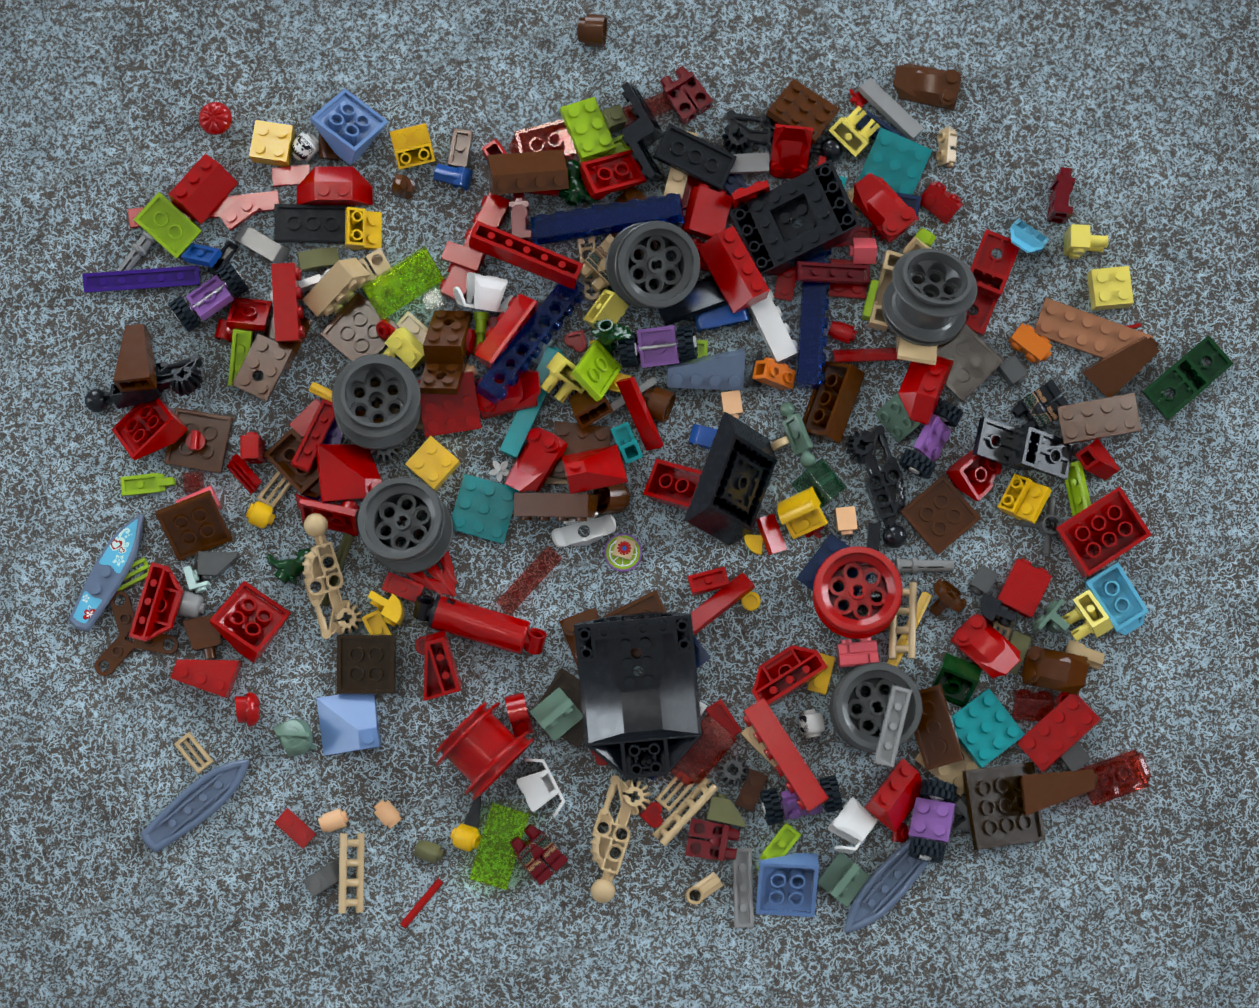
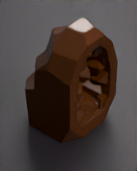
[392,174,415,200]

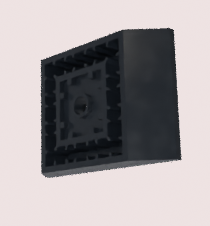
[729,160,862,277]
[684,412,777,545]

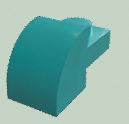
[610,421,644,464]

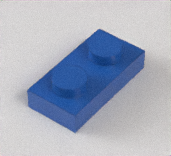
[181,243,222,268]

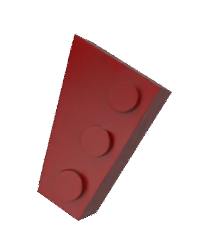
[423,630,462,701]
[170,659,242,698]

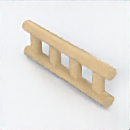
[889,582,917,659]
[652,777,718,846]
[338,833,365,913]

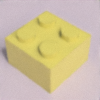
[1087,266,1134,311]

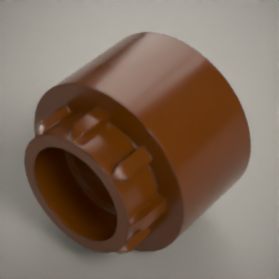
[577,14,607,47]
[643,387,676,424]
[592,483,630,514]

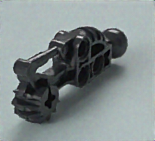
[722,110,843,161]
[85,354,204,413]
[845,425,907,548]

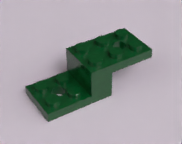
[1142,335,1234,421]

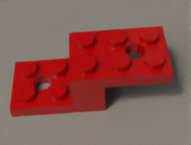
[965,229,1020,336]

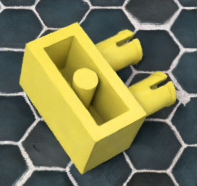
[828,105,880,157]
[1064,224,1109,259]
[383,327,425,369]
[540,352,585,404]
[1061,590,1114,642]

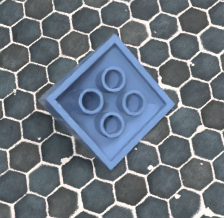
[310,89,389,165]
[316,693,382,756]
[756,853,819,917]

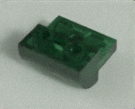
[791,458,847,508]

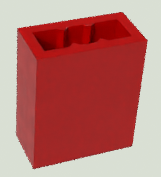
[682,184,731,240]
[996,558,1052,619]

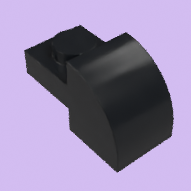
[981,594,1017,627]

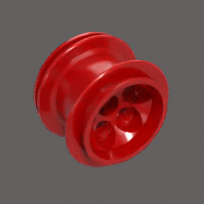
[813,546,903,639]
[435,702,534,801]

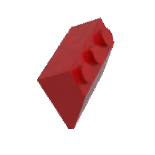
[168,153,238,225]
[864,759,922,833]

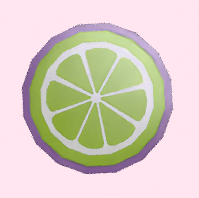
[604,533,642,572]

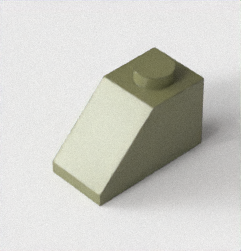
[706,793,746,827]

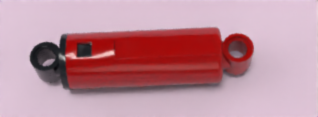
[413,594,547,655]

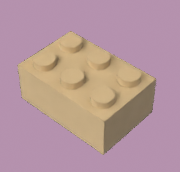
[303,258,370,317]

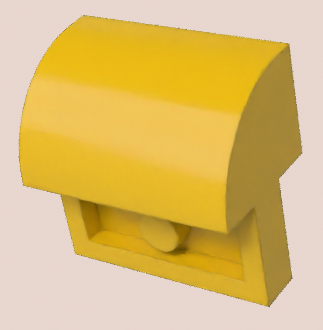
[390,123,435,170]
[345,207,382,250]
[997,473,1052,524]
[777,487,828,539]
[368,590,405,627]

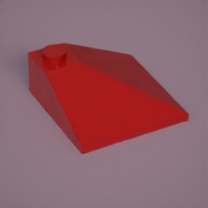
[111,398,188,460]
[316,444,382,502]
[561,445,628,494]
[209,581,291,663]

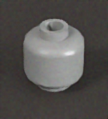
[178,592,206,619]

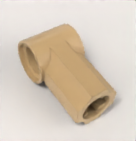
[1065,640,1105,670]
[685,871,724,905]

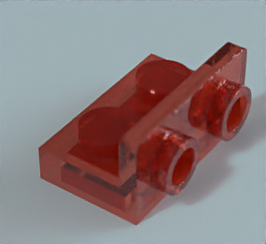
[1012,689,1055,721]

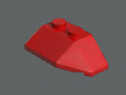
[297,166,373,206]
[898,356,954,425]
[128,562,184,642]
[752,645,828,706]

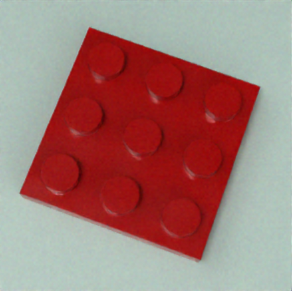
[417,371,482,437]

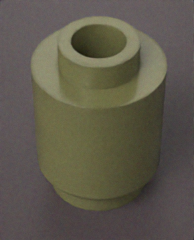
[414,840,444,864]

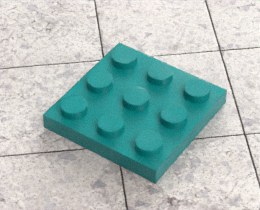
[858,128,932,195]
[452,474,519,545]
[951,688,1025,769]

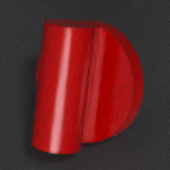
[376,318,396,339]
[186,430,206,451]
[892,823,909,843]

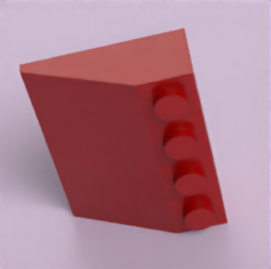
[1056,486,1152,578]

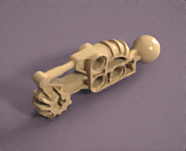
[302,513,362,639]
[590,775,651,904]

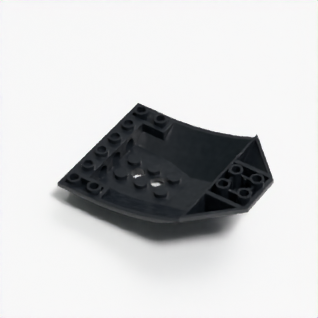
[574,612,702,779]

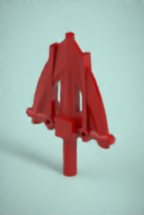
[400,550,458,597]

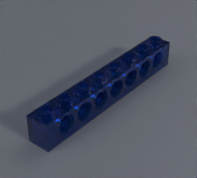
[477,282,585,405]

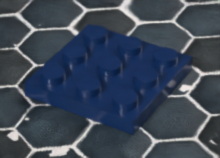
[796,533,872,611]

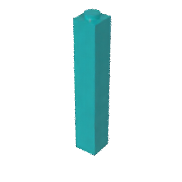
[499,346,565,460]

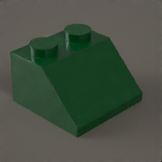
[931,653,981,708]

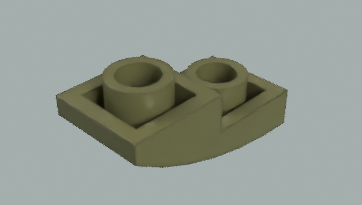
[297,247,339,272]
[1008,630,1032,675]

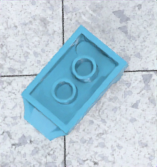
[1009,218,1050,254]
[1084,562,1149,636]

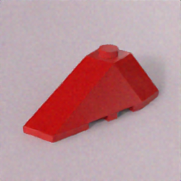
[945,436,1002,501]

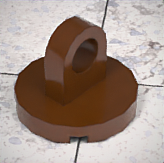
[929,579,967,617]

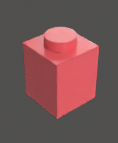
[849,238,877,264]

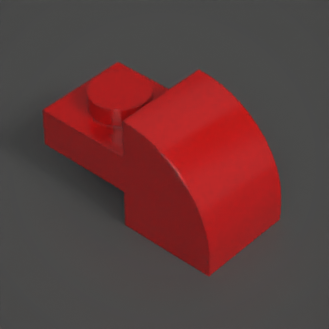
[504,692,534,737]

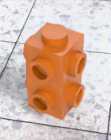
[1007,323,1052,364]
[752,358,796,390]

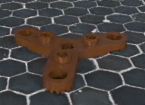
[94,591,179,676]

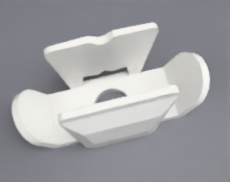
[453,272,514,313]
[552,512,616,547]
[517,759,566,818]
[828,797,878,854]

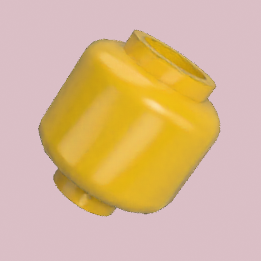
[245,501,276,529]
[450,823,481,852]

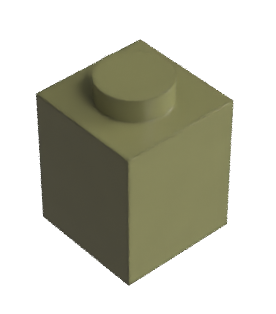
[602,104,627,133]

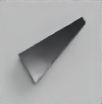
[208,241,238,277]
[746,350,762,387]
[866,523,881,551]
[464,794,482,828]

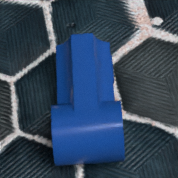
[433,163,473,191]

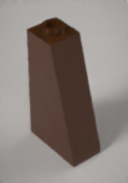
[113,324,157,392]
[1081,336,1160,398]
[1020,769,1098,815]

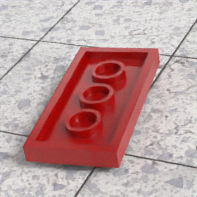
[1017,694,1102,772]

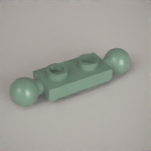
[780,402,816,468]

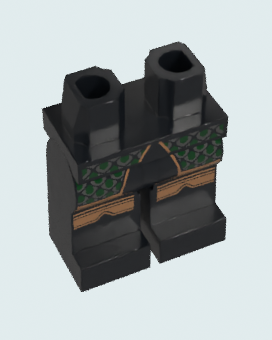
[1011,379,1069,430]

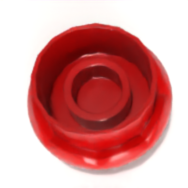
[199,102,232,135]
[235,692,260,727]

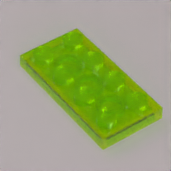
[362,247,444,320]
[469,803,530,890]

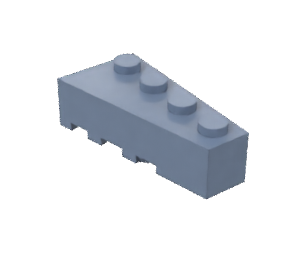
[667,348,745,391]

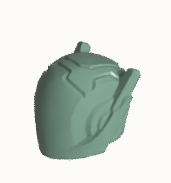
[272,719,316,757]

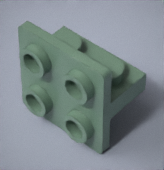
[875,394,922,442]
[1031,598,1070,634]
[530,688,583,741]
[818,852,870,907]

